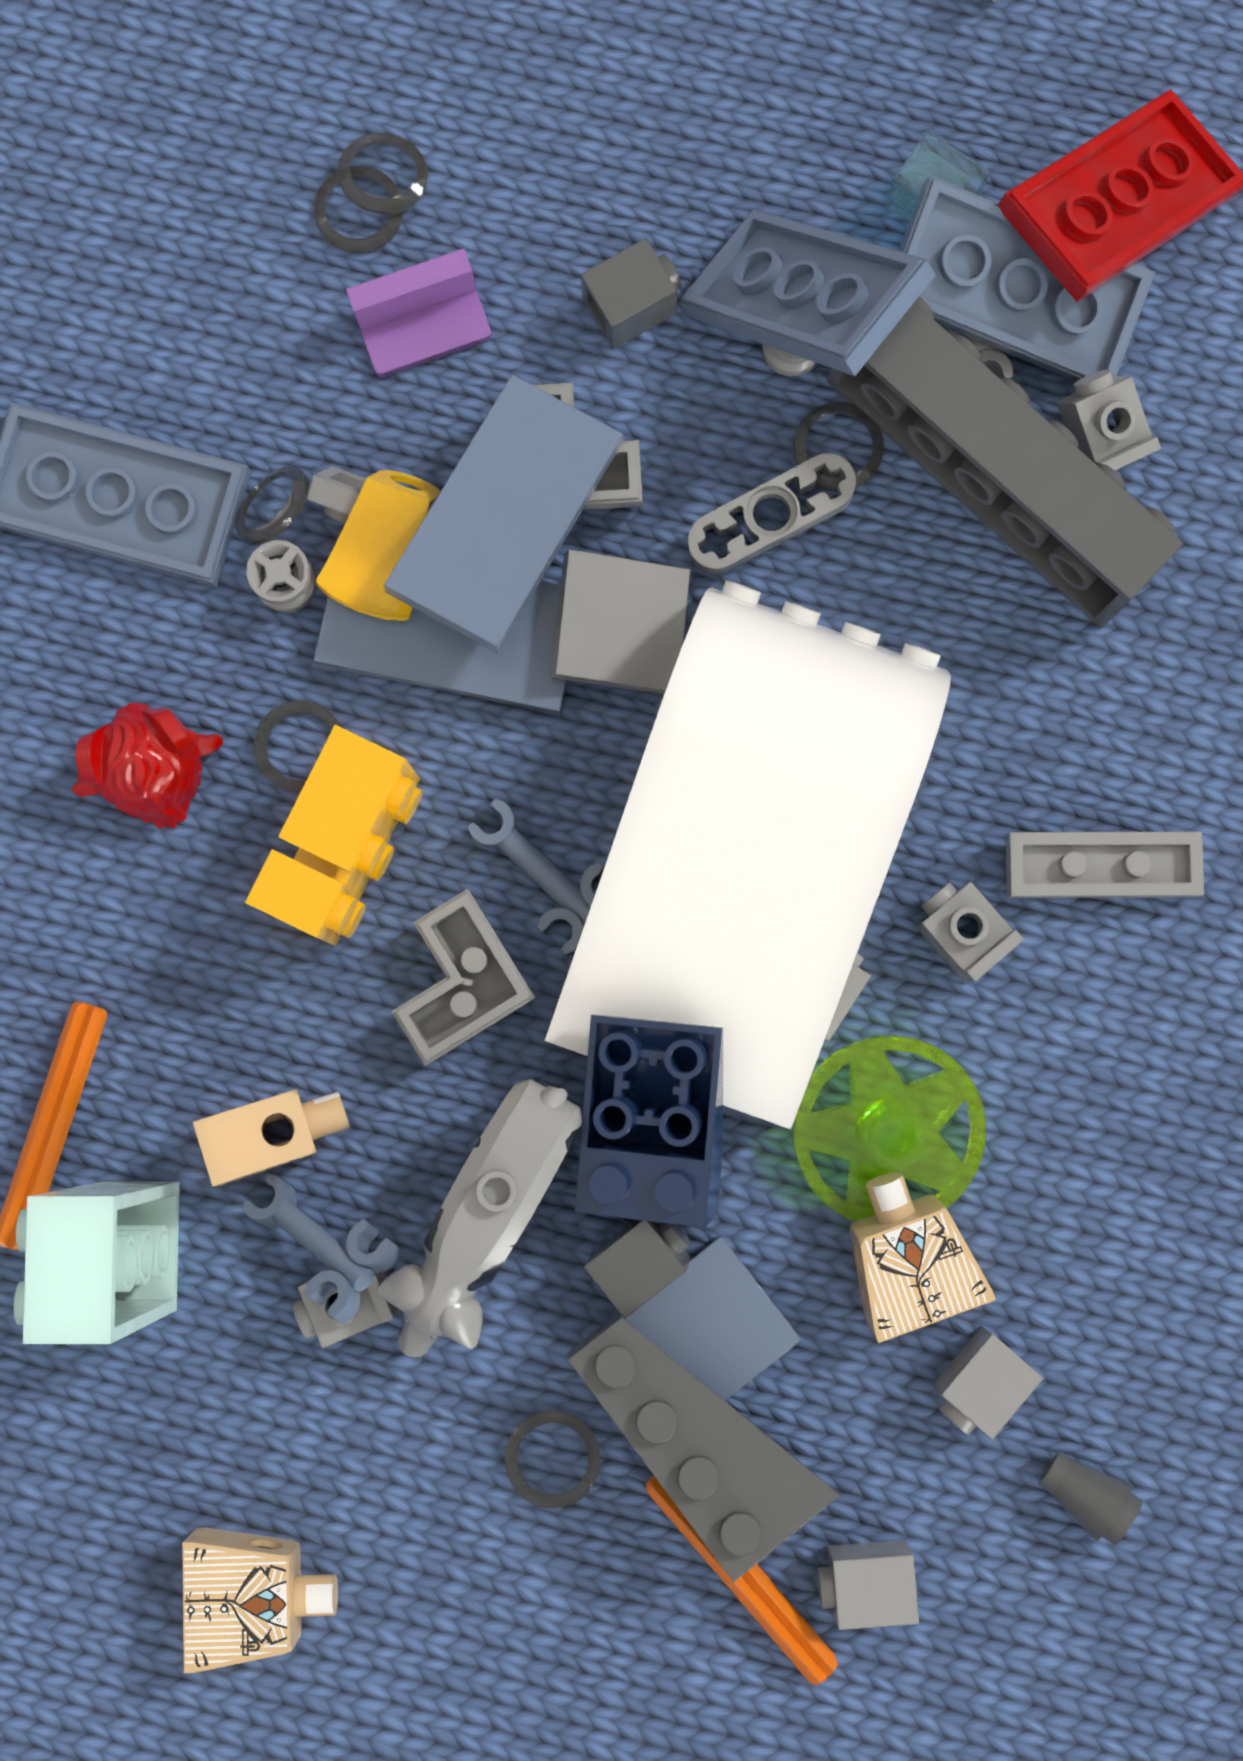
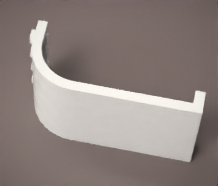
[545,580,951,1130]

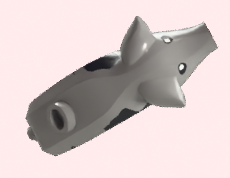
[377,1079,583,1358]

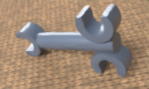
[468,798,604,956]
[242,1173,402,1324]

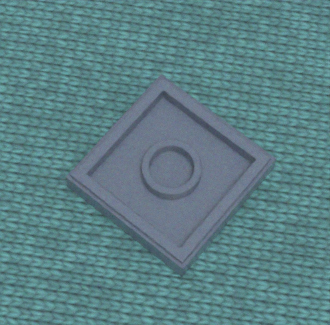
[620,1235,802,1401]

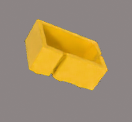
[245,725,423,946]

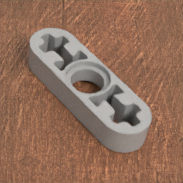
[688,453,856,574]

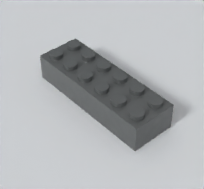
[827,297,1184,629]

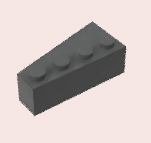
[566,1314,841,1582]

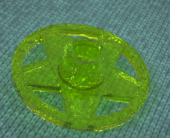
[793,1035,986,1222]

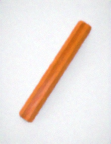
[0,1002,107,1251]
[646,1475,838,1685]

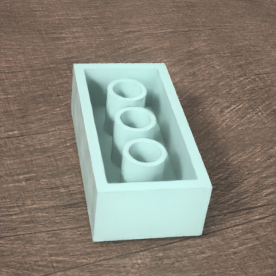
[14,1181,180,1344]

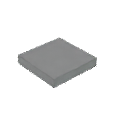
[551,550,690,694]

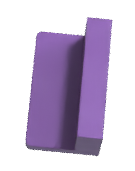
[346,248,492,378]

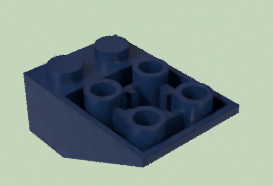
[575,1014,724,1228]

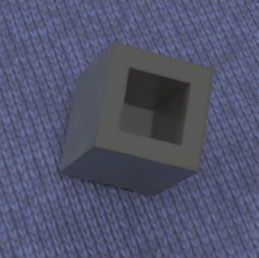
[581,238,681,349]
[584,1220,691,1319]

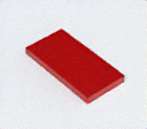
[997,89,1243,302]

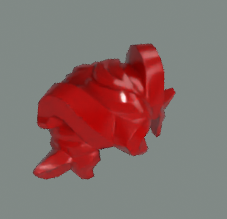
[71,703,223,829]

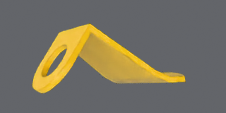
[315,470,440,621]

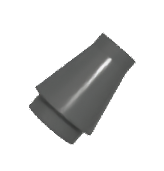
[1038,1451,1143,1546]

